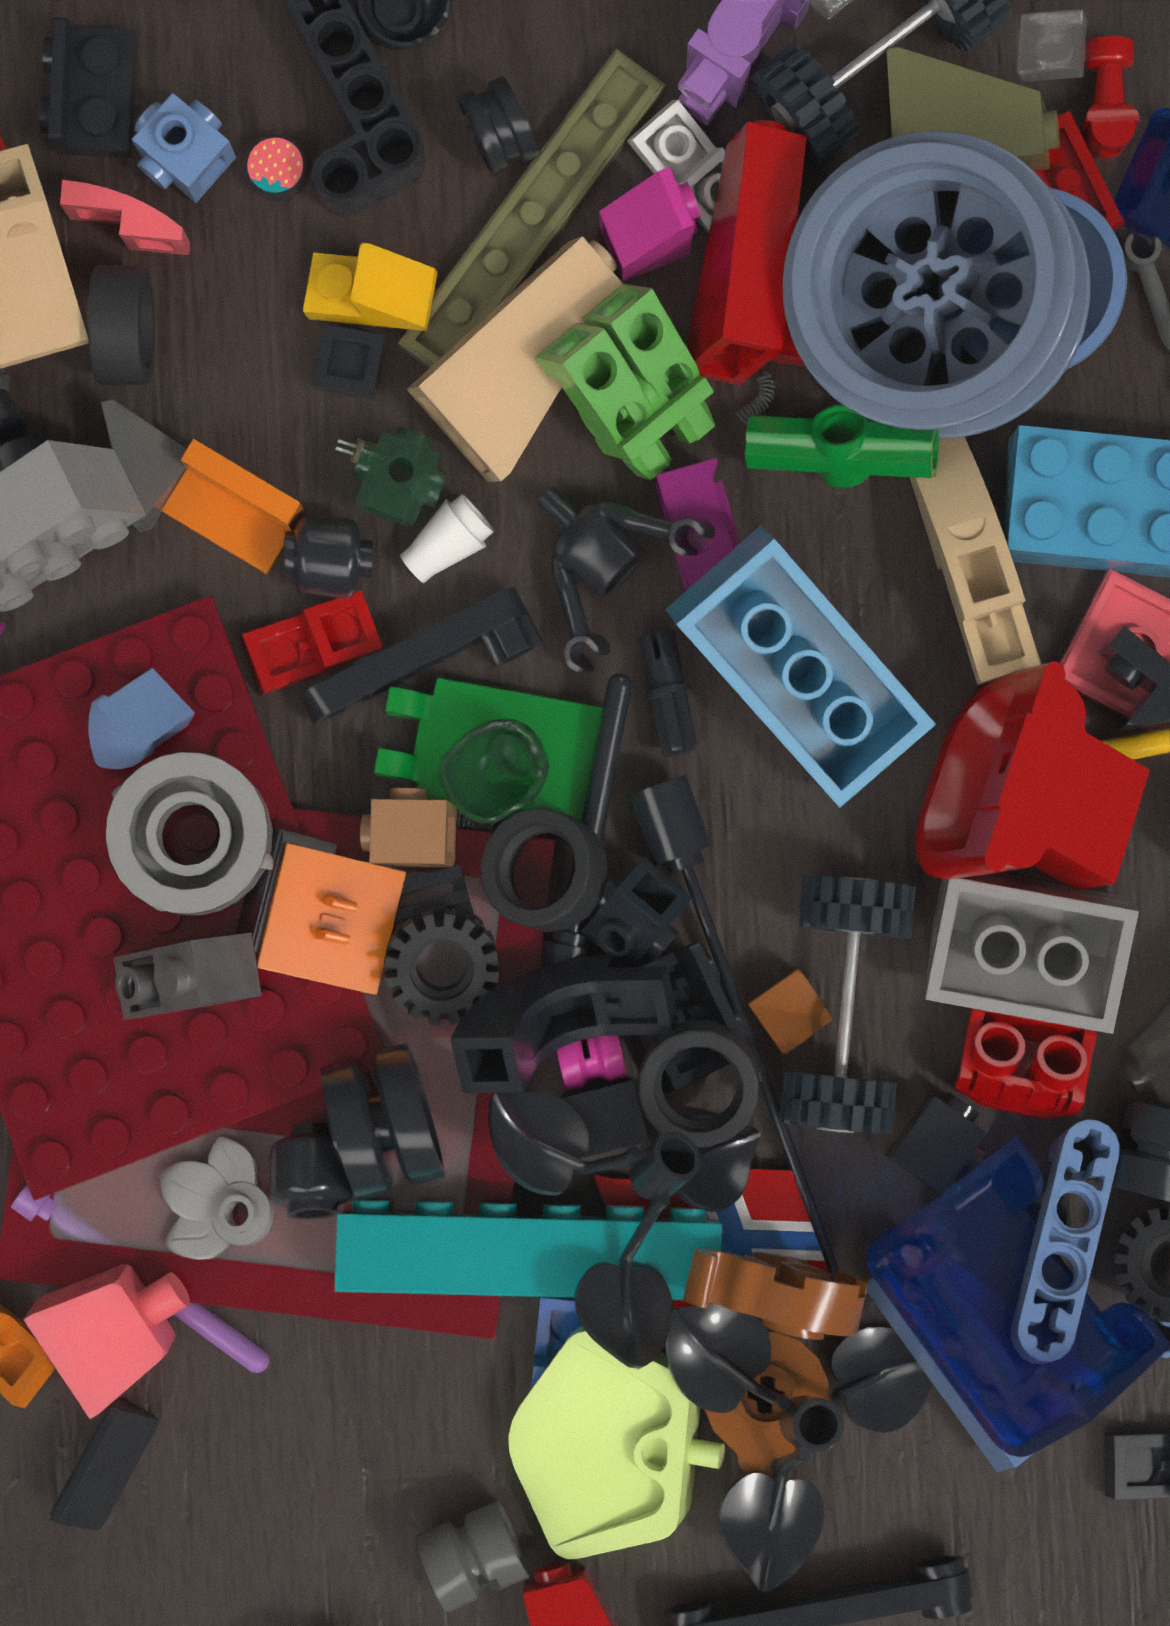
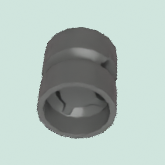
[415,1500,530,1613]

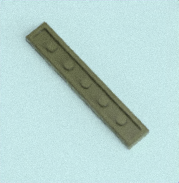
[398,49,666,368]

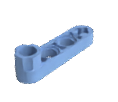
[1011,1119,1119,1364]

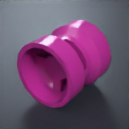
[557,1035,627,1092]

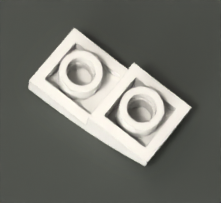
[626,100,725,233]

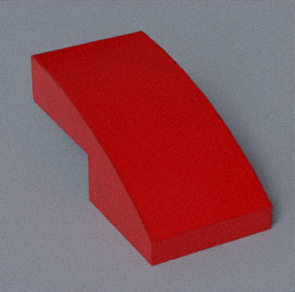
[240,590,383,696]

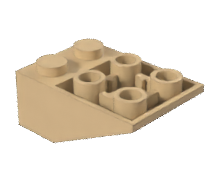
[0,144,89,369]

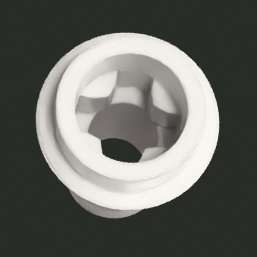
[400,494,494,583]

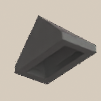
[101,399,187,532]

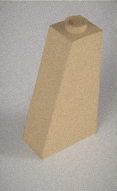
[407,236,623,482]

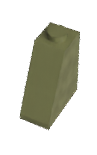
[887,47,1060,170]

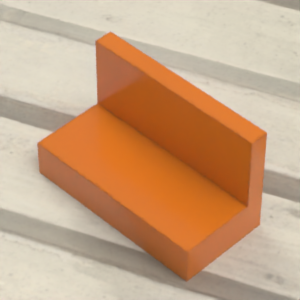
[161,439,306,575]

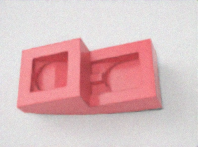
[60,180,190,255]

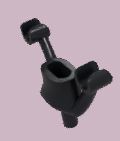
[538,487,715,673]

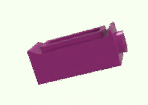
[655,458,740,591]

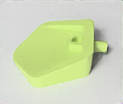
[508,1326,725,1559]

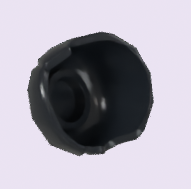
[355,0,451,50]

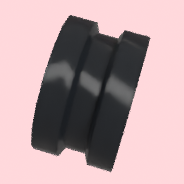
[457,76,539,177]

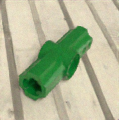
[745,404,940,488]

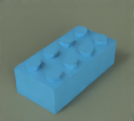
[1001,425,1170,578]
[666,525,936,808]

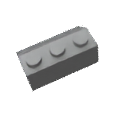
[925,873,1139,1034]

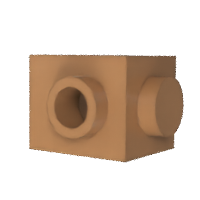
[360,788,457,868]

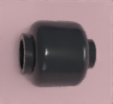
[283,516,373,599]
[269,1122,353,1220]

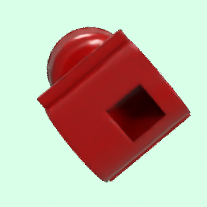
[1079,36,1140,161]

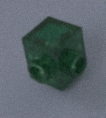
[352,427,447,529]

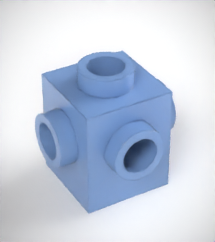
[132,93,236,203]

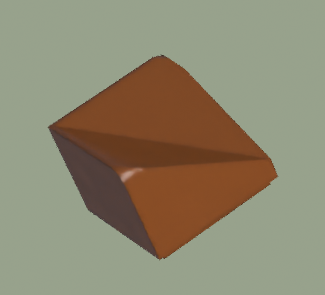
[746,968,833,1056]

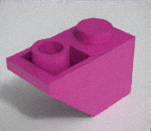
[599,167,700,282]

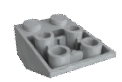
[0,440,146,612]

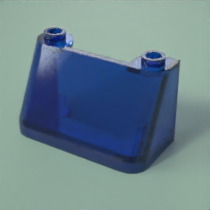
[866,1136,1170,1457]

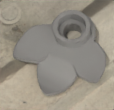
[160,1136,274,1260]

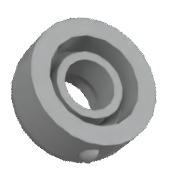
[106,752,274,915]

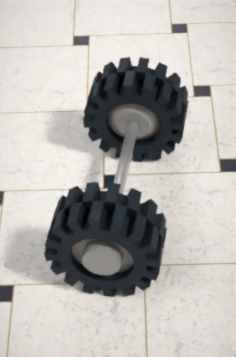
[751,0,1011,166]
[779,876,916,1134]

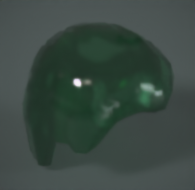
[439,718,550,824]

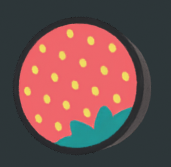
[244,135,308,201]

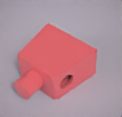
[23,1264,190,1419]

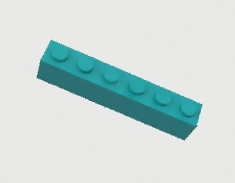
[335,1199,722,1300]

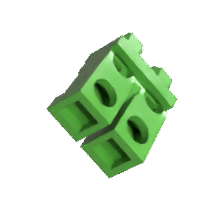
[535,284,715,480]

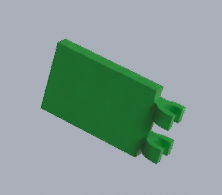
[374,678,602,821]

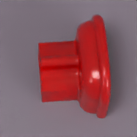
[914,661,1150,890]

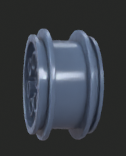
[783,131,1091,439]

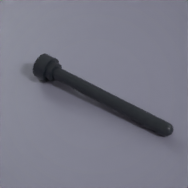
[541,673,632,966]

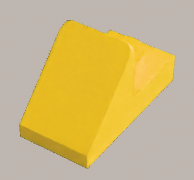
[303,243,437,331]

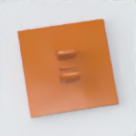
[256,843,406,995]

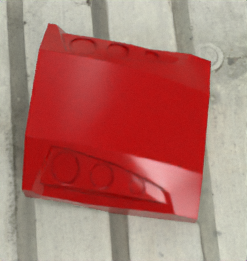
[955,1008,1097,1119]

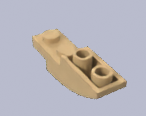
[910,437,1041,685]

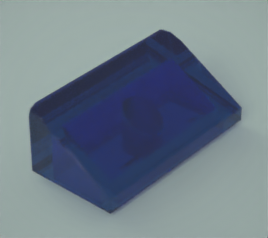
[1114,108,1170,248]

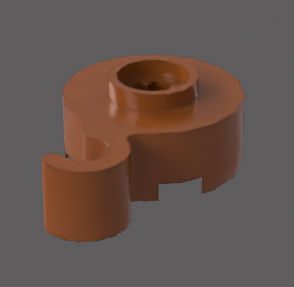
[683,1247,869,1340]
[705,1327,829,1479]

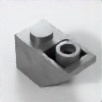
[113,933,262,1020]

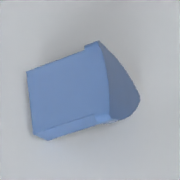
[88,668,195,769]

